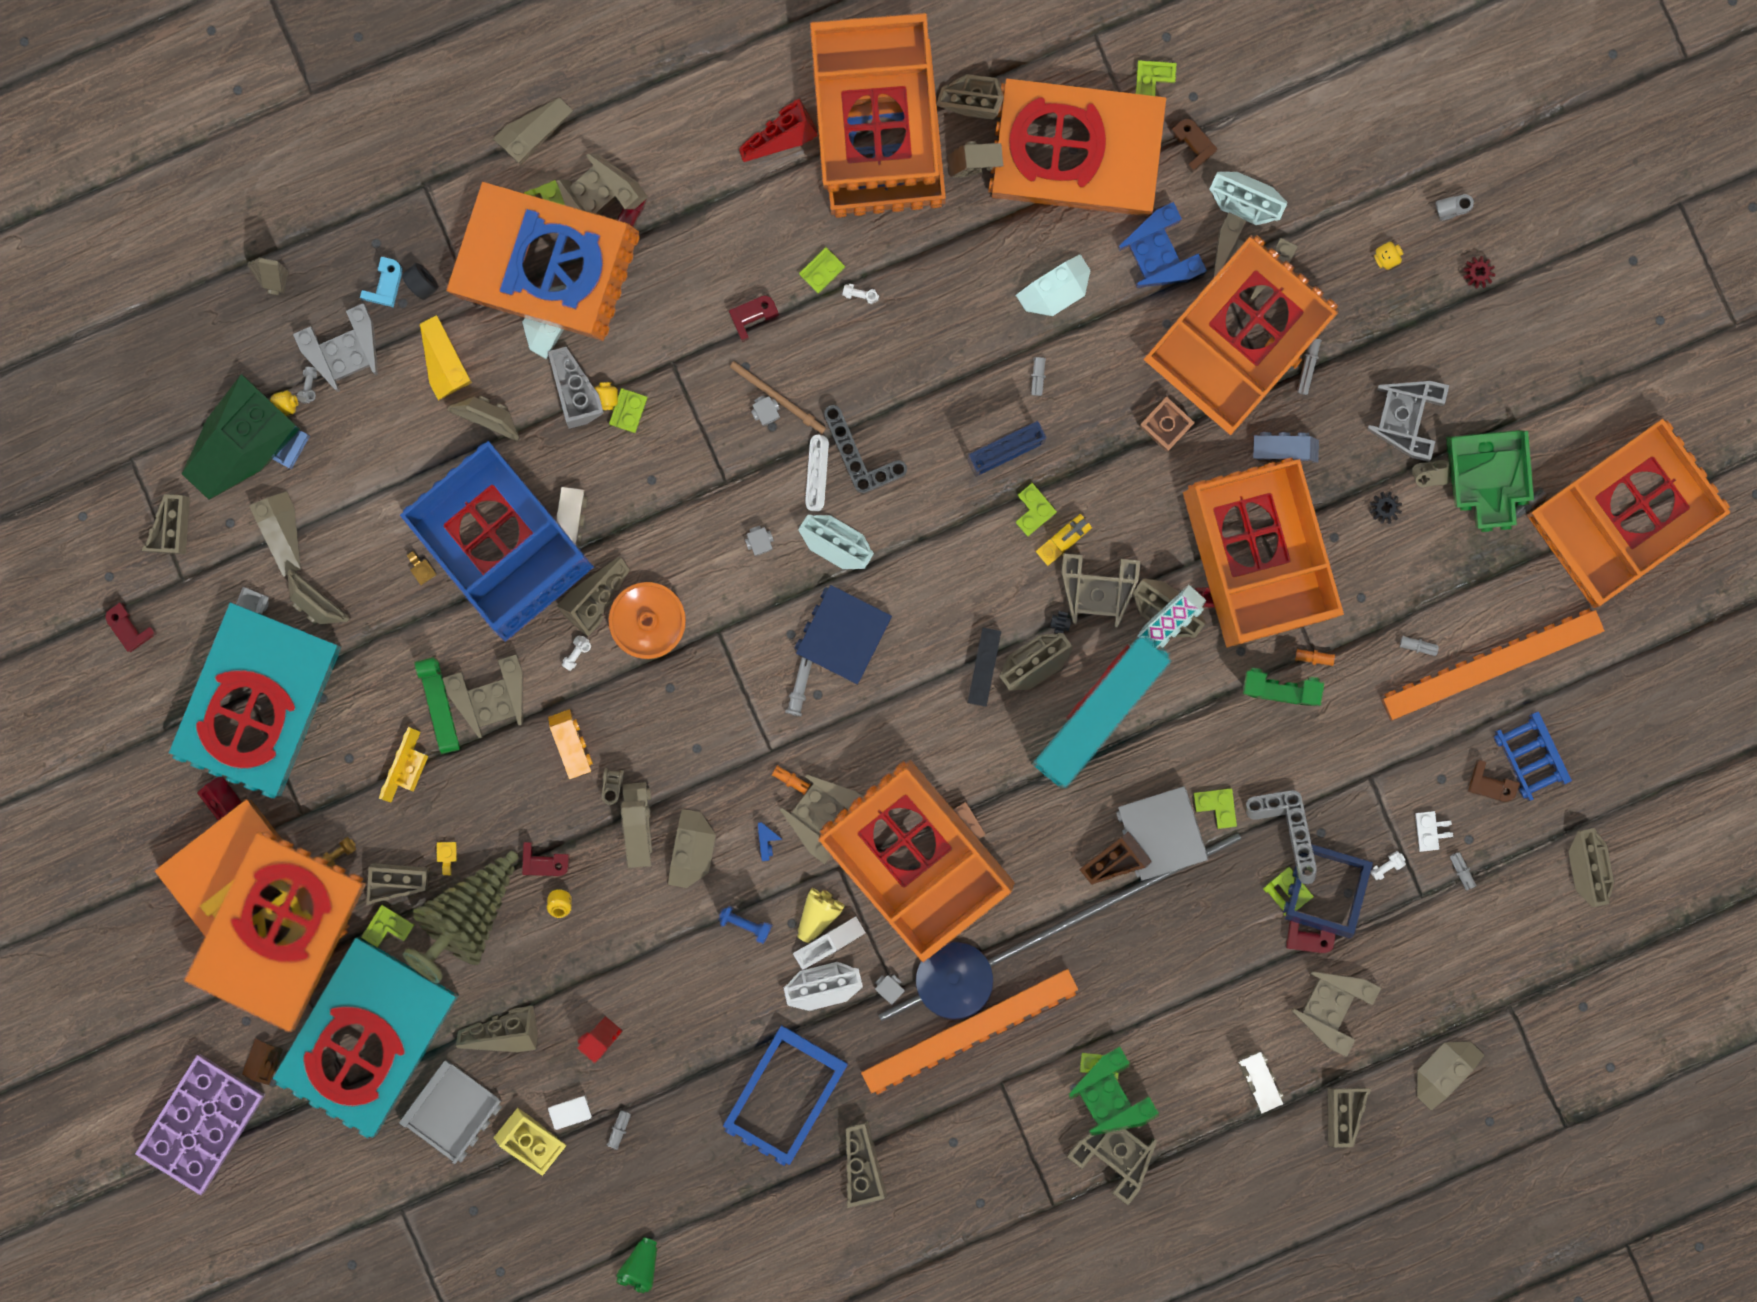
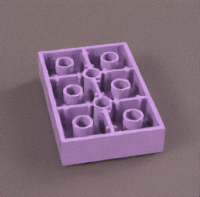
[135,1054,265,1195]

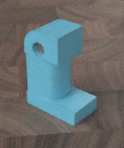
[360,257,402,308]

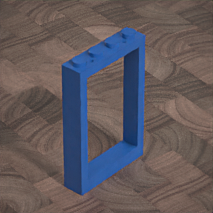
[723,1025,848,1166]

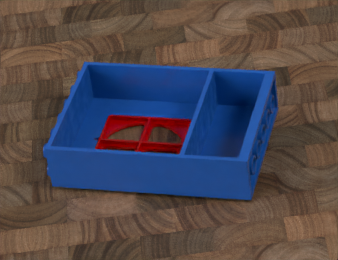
[400,441,594,642]

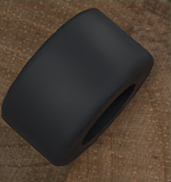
[402,263,438,300]

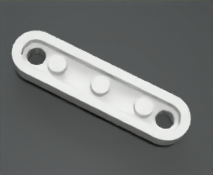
[806,434,829,512]

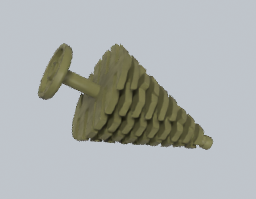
[403,851,519,983]

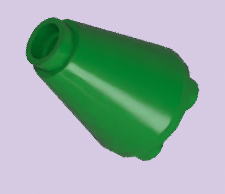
[616,1237,657,1294]

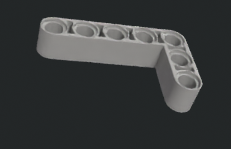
[1246,790,1316,884]

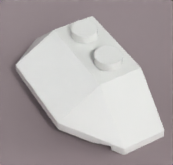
[784,962,863,1011]

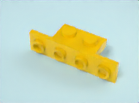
[379,727,428,803]

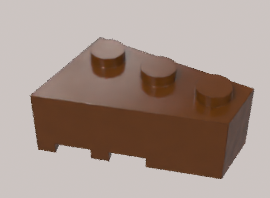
[1080,831,1152,885]

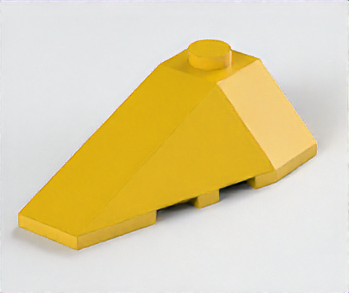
[420,315,472,401]

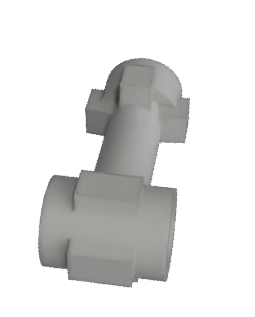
[297,367,317,404]

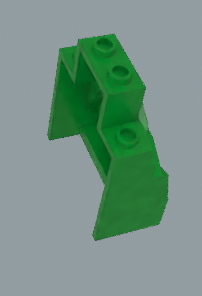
[1446,430,1534,532]

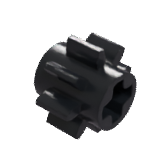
[1050,611,1072,634]

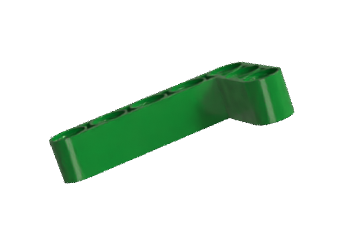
[414,657,460,754]

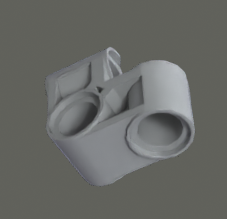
[1435,194,1474,221]

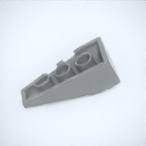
[548,347,604,429]

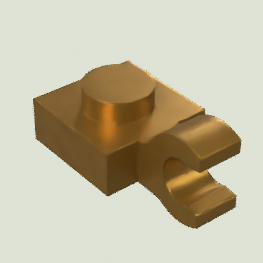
[407,551,437,586]

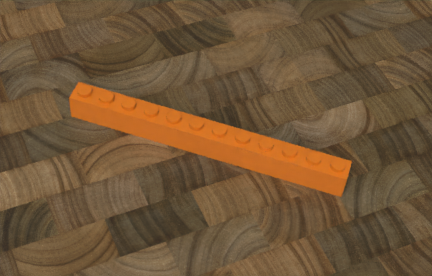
[1381,609,1605,721]
[861,969,1078,1095]

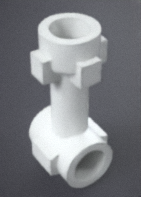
[843,284,879,304]
[561,636,591,671]
[1370,851,1406,880]

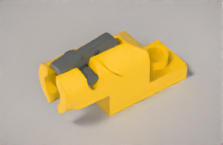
[1035,514,1092,566]

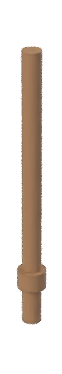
[730,361,827,434]

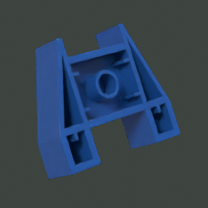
[1118,202,1207,288]

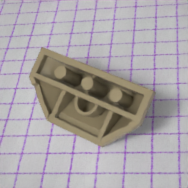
[936,74,1004,120]
[447,396,520,442]
[288,569,351,624]
[1133,578,1206,638]
[999,633,1073,691]
[668,809,716,888]
[1568,828,1614,907]
[1417,1042,1484,1111]

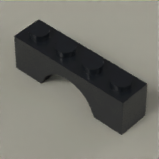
[967,628,1002,707]

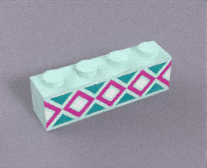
[1137,585,1206,649]

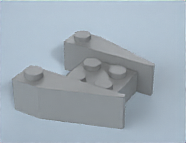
[293,303,378,392]
[1367,381,1449,462]

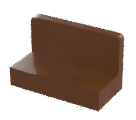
[242,1039,283,1085]

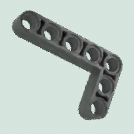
[824,405,907,494]

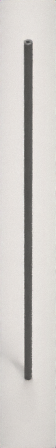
[879,833,1241,1021]

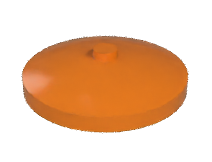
[609,582,686,659]

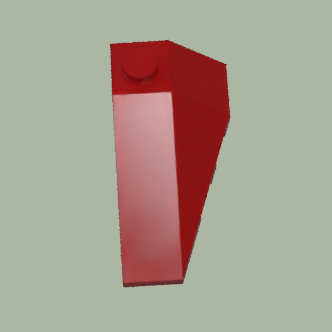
[739,98,818,162]

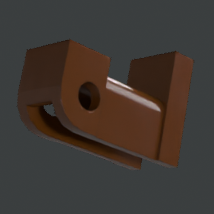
[1171,119,1218,172]
[1468,760,1519,802]

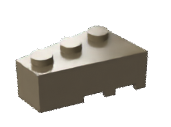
[366,863,429,905]

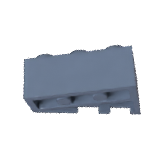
[1253,432,1319,463]

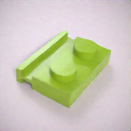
[799,247,846,294]
[609,388,648,434]

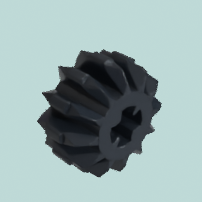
[1369,492,1402,524]

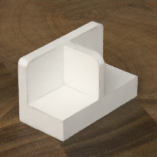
[548,1095,592,1130]

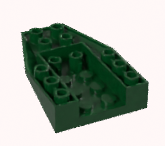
[182,374,301,500]

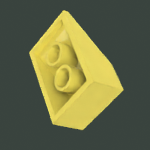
[494,1108,566,1176]

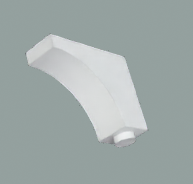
[793,917,865,970]

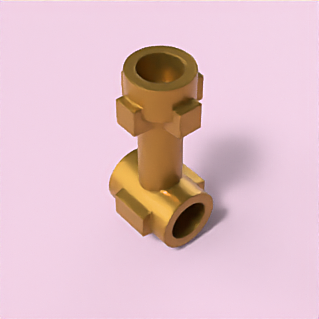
[321,836,357,866]

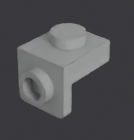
[236,587,269,615]

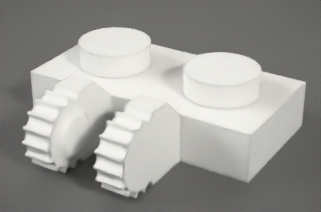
[1415,811,1453,852]

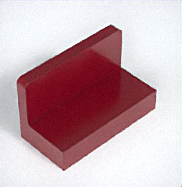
[197,776,242,821]

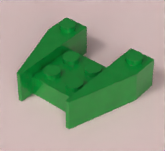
[1243,668,1324,706]
[1069,1047,1159,1136]

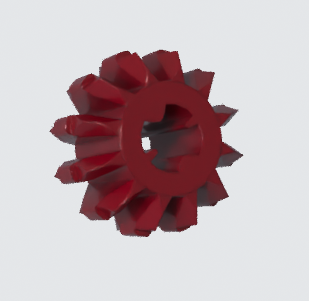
[1463,256,1495,289]

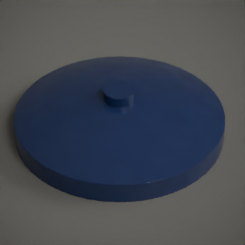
[916,942,993,1020]

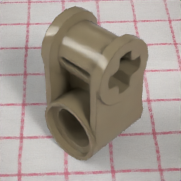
[1412,460,1450,487]
[602,768,624,806]

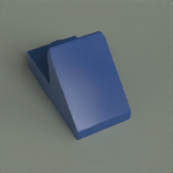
[758,822,783,861]

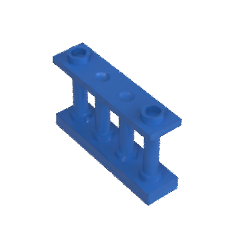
[1494,711,1572,801]
[719,906,773,943]

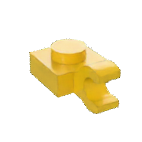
[437,842,457,875]

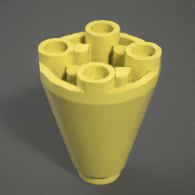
[797,888,845,943]

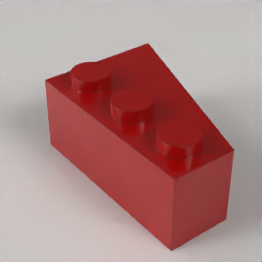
[577,1016,623,1063]

